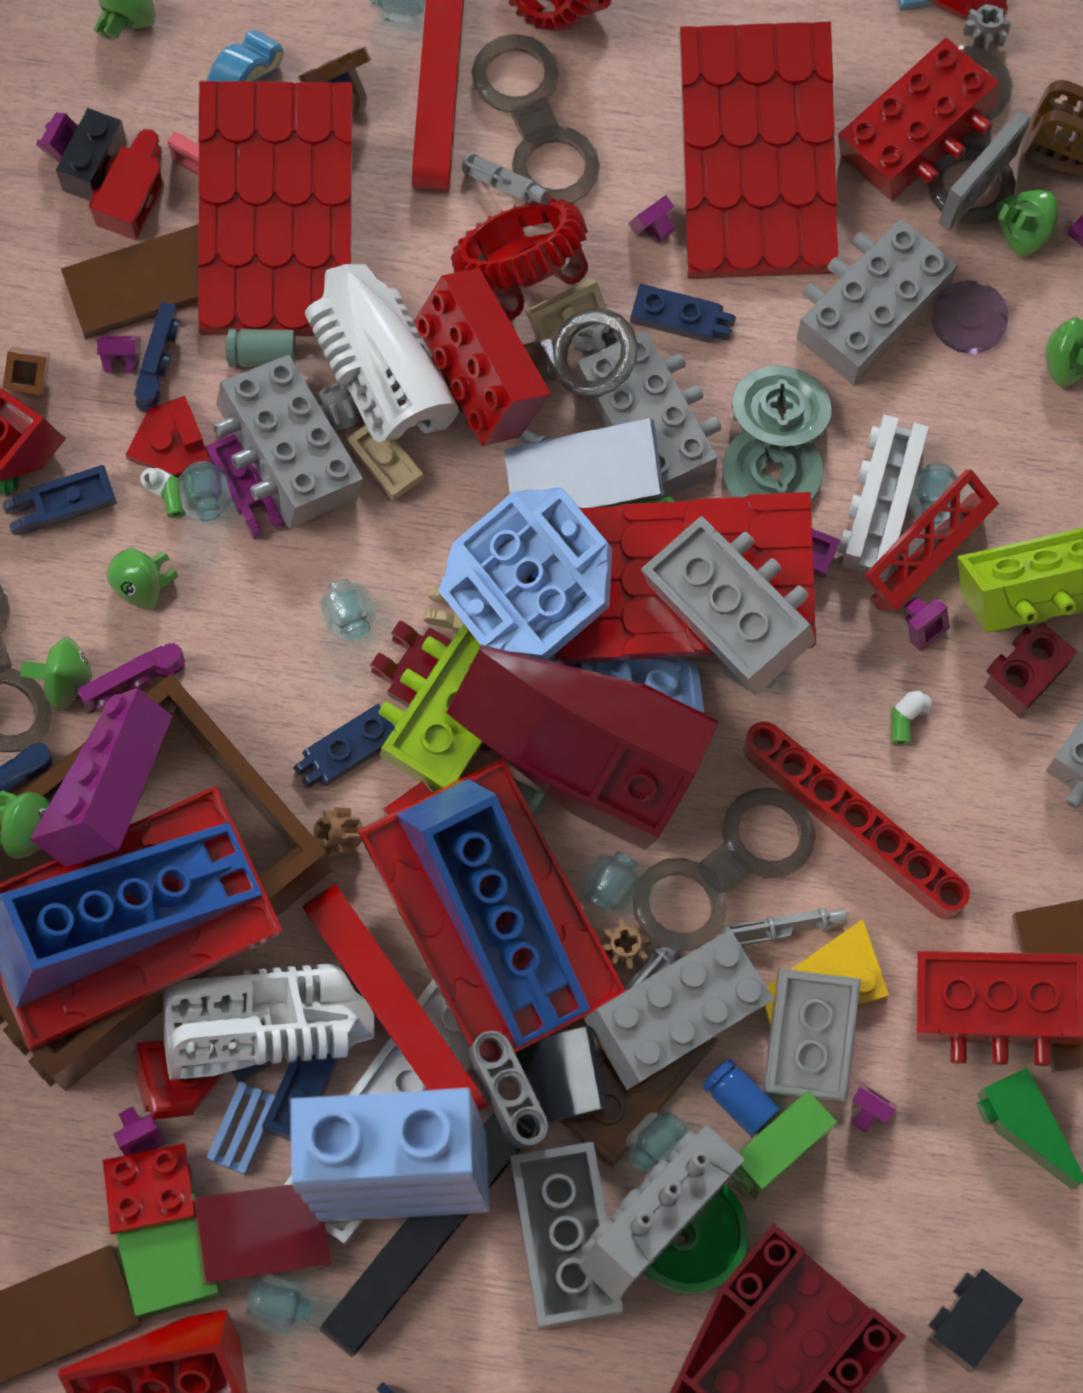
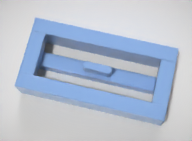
[207,1081,275,1176]

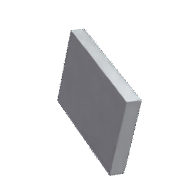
[938,110,1030,231]
[763,968,861,1102]

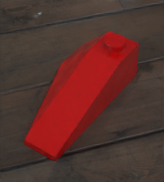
[0,387,66,482]
[58,1309,247,1393]

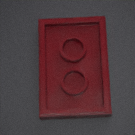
[193,1184,331,1285]

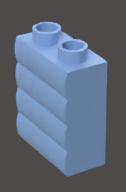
[291,1088,489,1222]

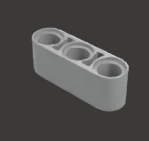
[469,1031,548,1150]

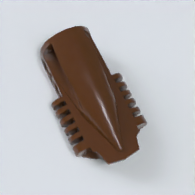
[1020,80,1083,176]

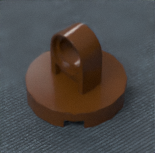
[298,46,371,117]

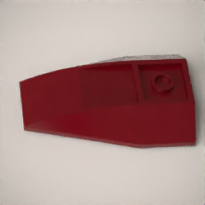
[446,645,718,850]
[670,1223,906,1393]

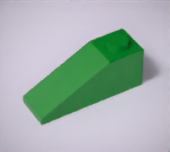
[976,1067,1083,1189]

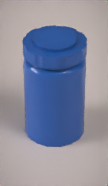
[702,1058,780,1138]

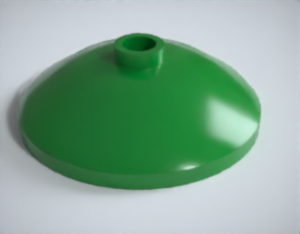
[643,1185,749,1294]

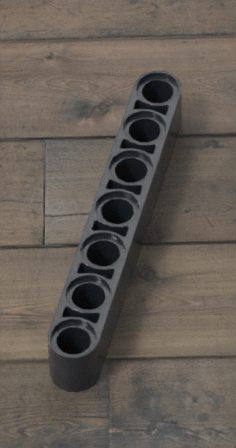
[319,1112,536,1358]

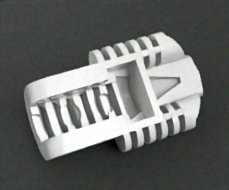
[305,264,459,442]
[163,963,374,1080]

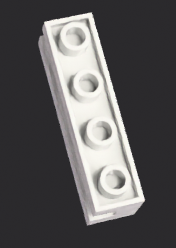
[838,414,929,579]

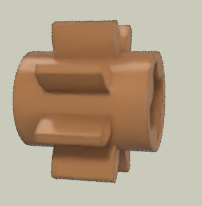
[314,807,363,857]
[603,919,651,972]

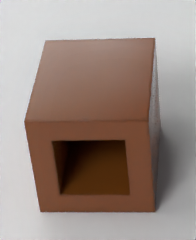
[3,346,50,395]

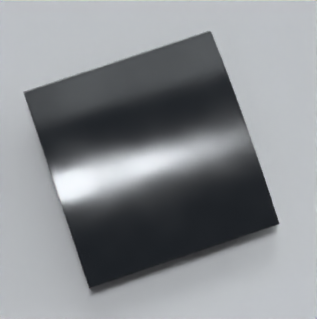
[516,1027,607,1128]

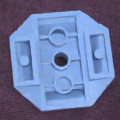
[439,487,612,660]

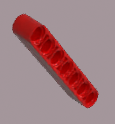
[412,0,464,191]
[743,721,970,920]
[302,884,489,1112]

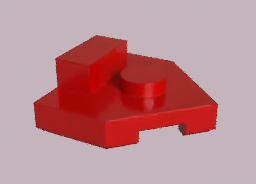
[125,396,212,479]
[134,1040,224,1120]

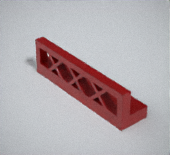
[863,469,999,610]

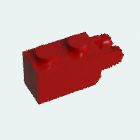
[89,129,164,241]

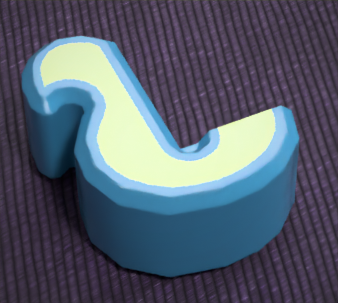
[206,30,283,82]

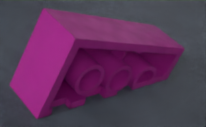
[29,688,172,867]

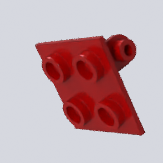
[103,1143,195,1234]

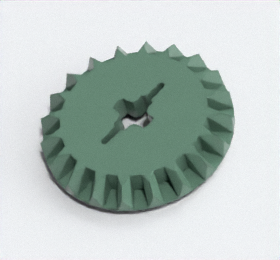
[731,366,832,451]
[722,432,823,500]

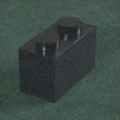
[56,108,127,201]
[927,1268,1024,1371]

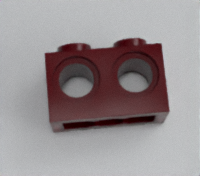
[984,622,1078,718]

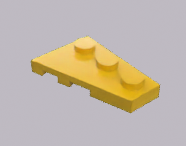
[763,919,889,1029]

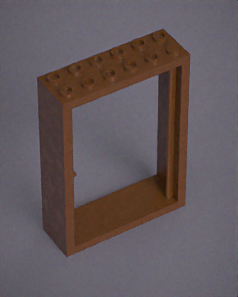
[0,673,332,1091]

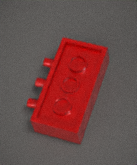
[838,37,999,201]
[413,268,551,446]
[917,951,1083,1066]

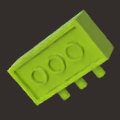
[958,527,1083,633]
[378,623,483,792]

